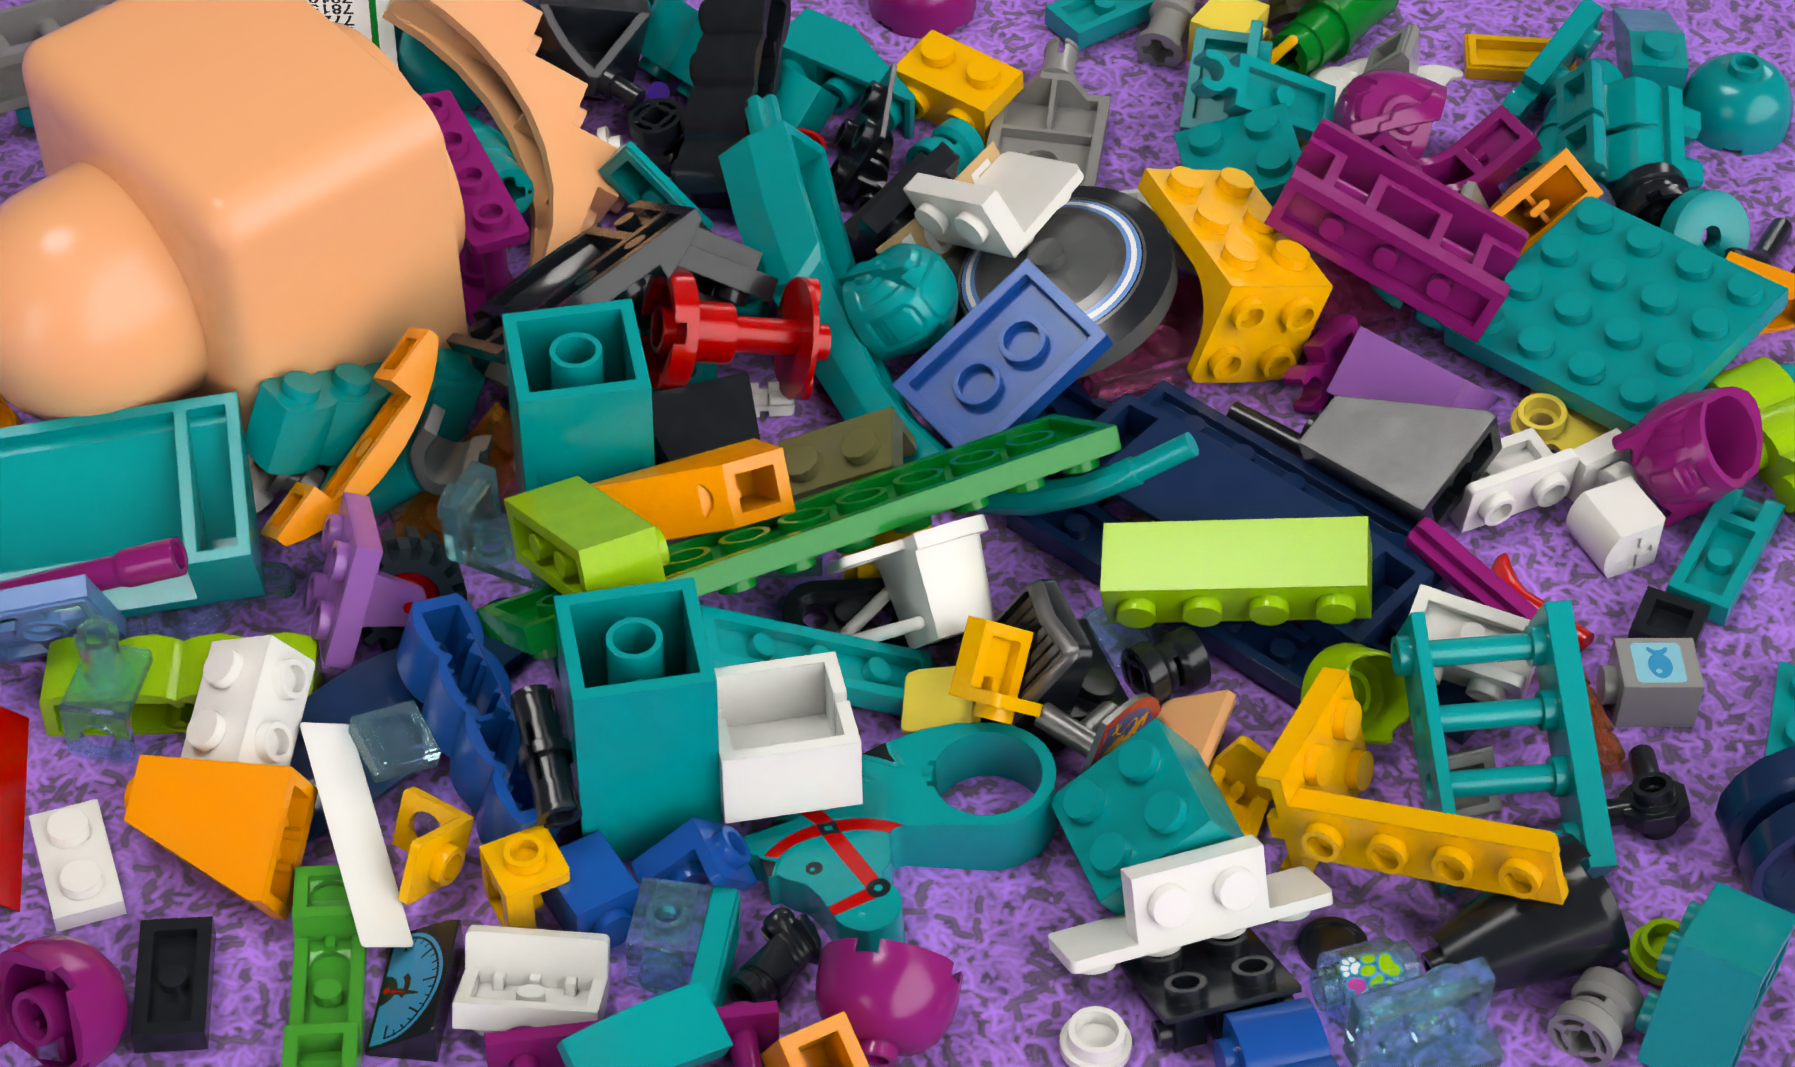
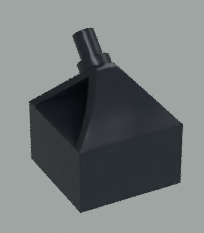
[522,0,651,109]

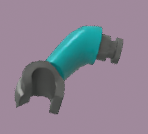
[266,403,493,531]

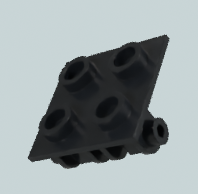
[830,64,897,211]
[1120,927,1302,1053]

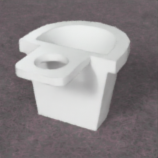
[825,514,995,649]

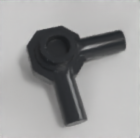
[1606,744,1691,840]

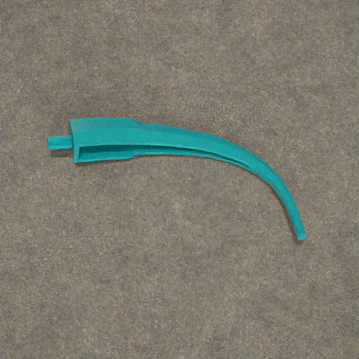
[718,94,1199,516]

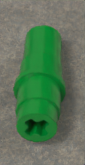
[1270,0,1399,75]

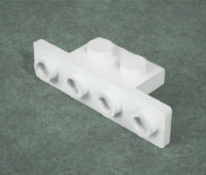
[1048,834,1333,975]

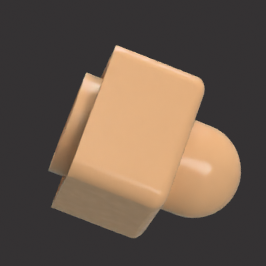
[0,0,472,479]

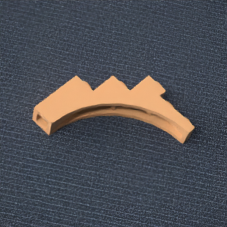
[382,0,626,269]

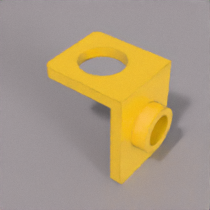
[392,786,474,905]

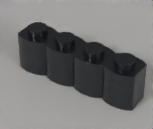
[671,0,791,209]

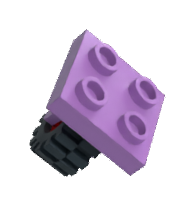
[305,492,467,670]

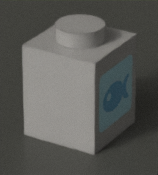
[1596,638,1705,727]

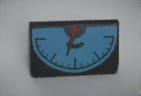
[365,919,464,1062]

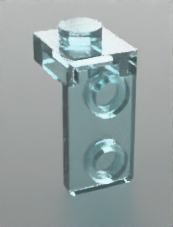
[437,460,549,590]

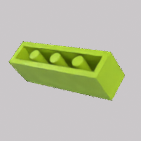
[1100,516,1372,628]

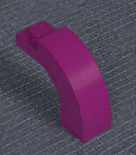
[1370,104,1542,208]

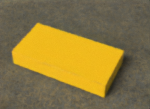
[1463,34,1577,82]

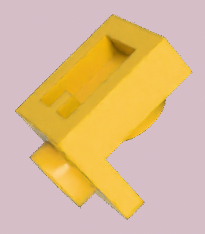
[479,825,570,929]

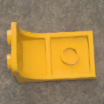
[1137,166,1333,383]

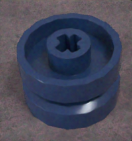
[1715,746,1795,913]

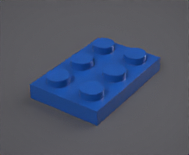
[892,258,1113,448]

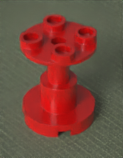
[640,267,831,401]

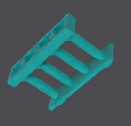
[1391,600,1617,894]

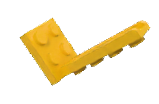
[1255,667,1569,905]

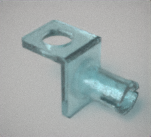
[59,618,153,764]

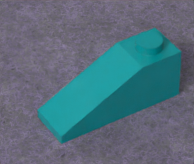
[1612,8,1689,97]

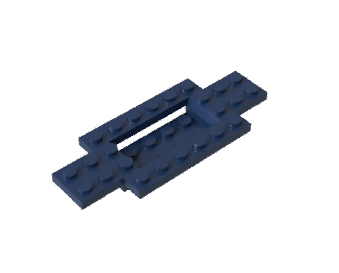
[1006,379,1536,745]

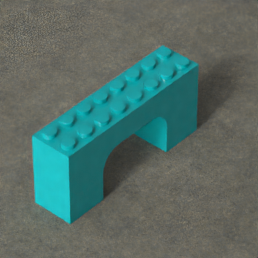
[502,298,721,861]

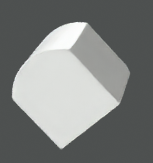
[1566,476,1666,579]

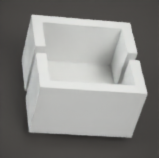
[714,651,863,824]

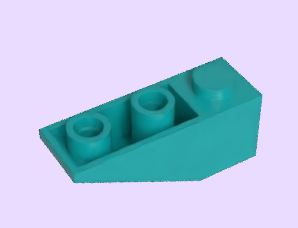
[782,8,915,140]

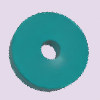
[1660,189,1750,258]

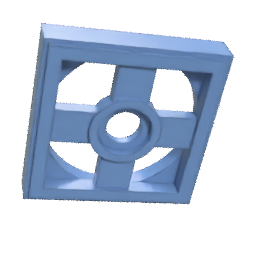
[0,574,128,663]

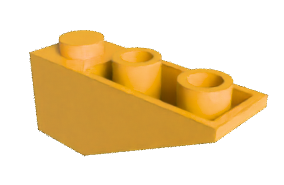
[591,438,795,540]

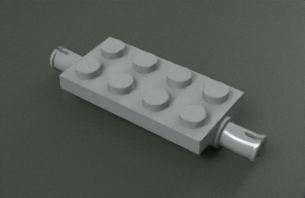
[986,37,1111,187]

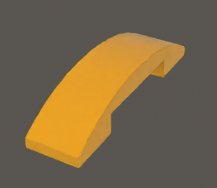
[259,327,439,547]

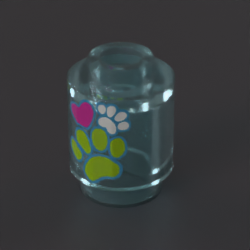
[1309,936,1422,1022]

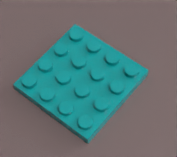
[1444,196,1789,432]

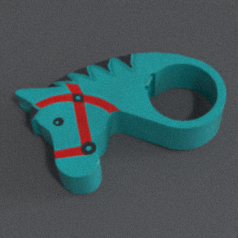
[743,723,1058,953]

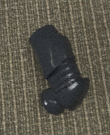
[727,907,822,1003]

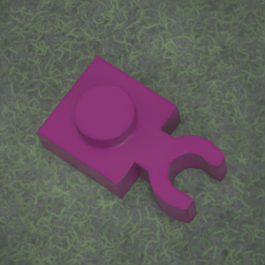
[1283,314,1360,412]

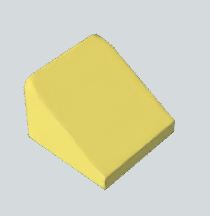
[901,666,981,735]

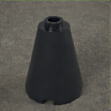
[1421,833,1630,1000]

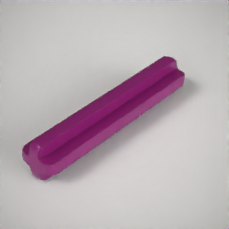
[1404,517,1538,620]

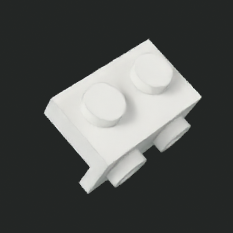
[1449,427,1579,533]
[1396,584,1536,702]
[180,635,315,766]
[452,925,610,1036]

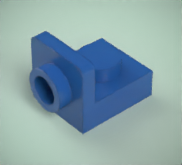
[631,817,757,895]

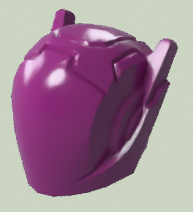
[1333,69,1447,159]
[1612,386,1763,527]

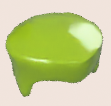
[1301,642,1410,745]

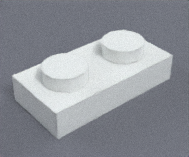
[29,799,127,932]

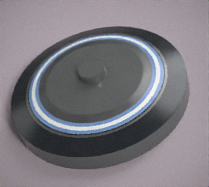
[946,186,1178,379]

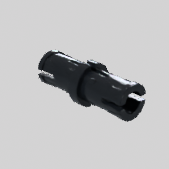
[510,684,582,829]

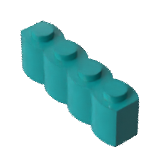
[638,0,840,134]
[245,348,486,475]

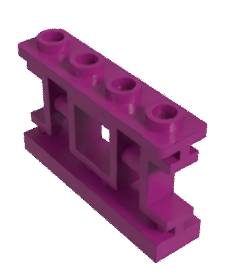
[1264,118,1529,343]

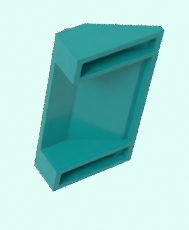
[0,391,266,623]

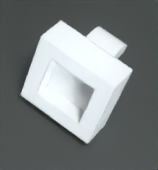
[1567,428,1638,502]

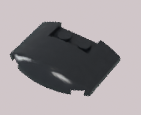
[446,200,702,364]

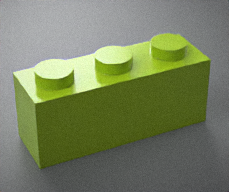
[504,476,670,595]

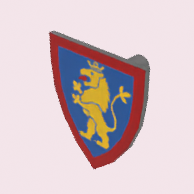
[1034,693,1161,825]

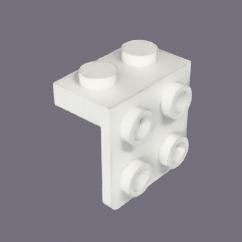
[903,151,1084,258]

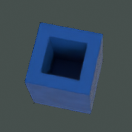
[541,830,642,948]

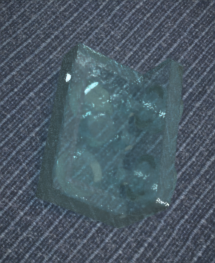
[1342,956,1504,1067]

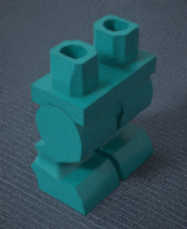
[1556,59,1704,191]

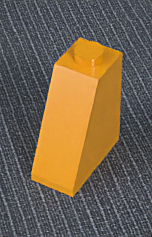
[124,754,318,921]

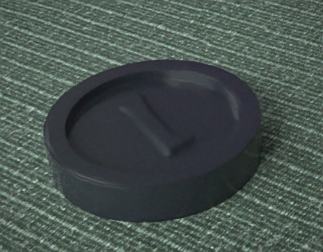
[1298,917,1369,977]

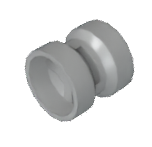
[1547,966,1644,1067]

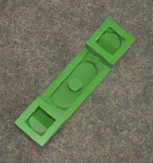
[281,865,367,1067]

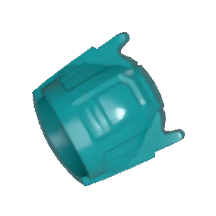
[838,243,959,360]

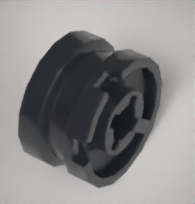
[1607,162,1689,228]

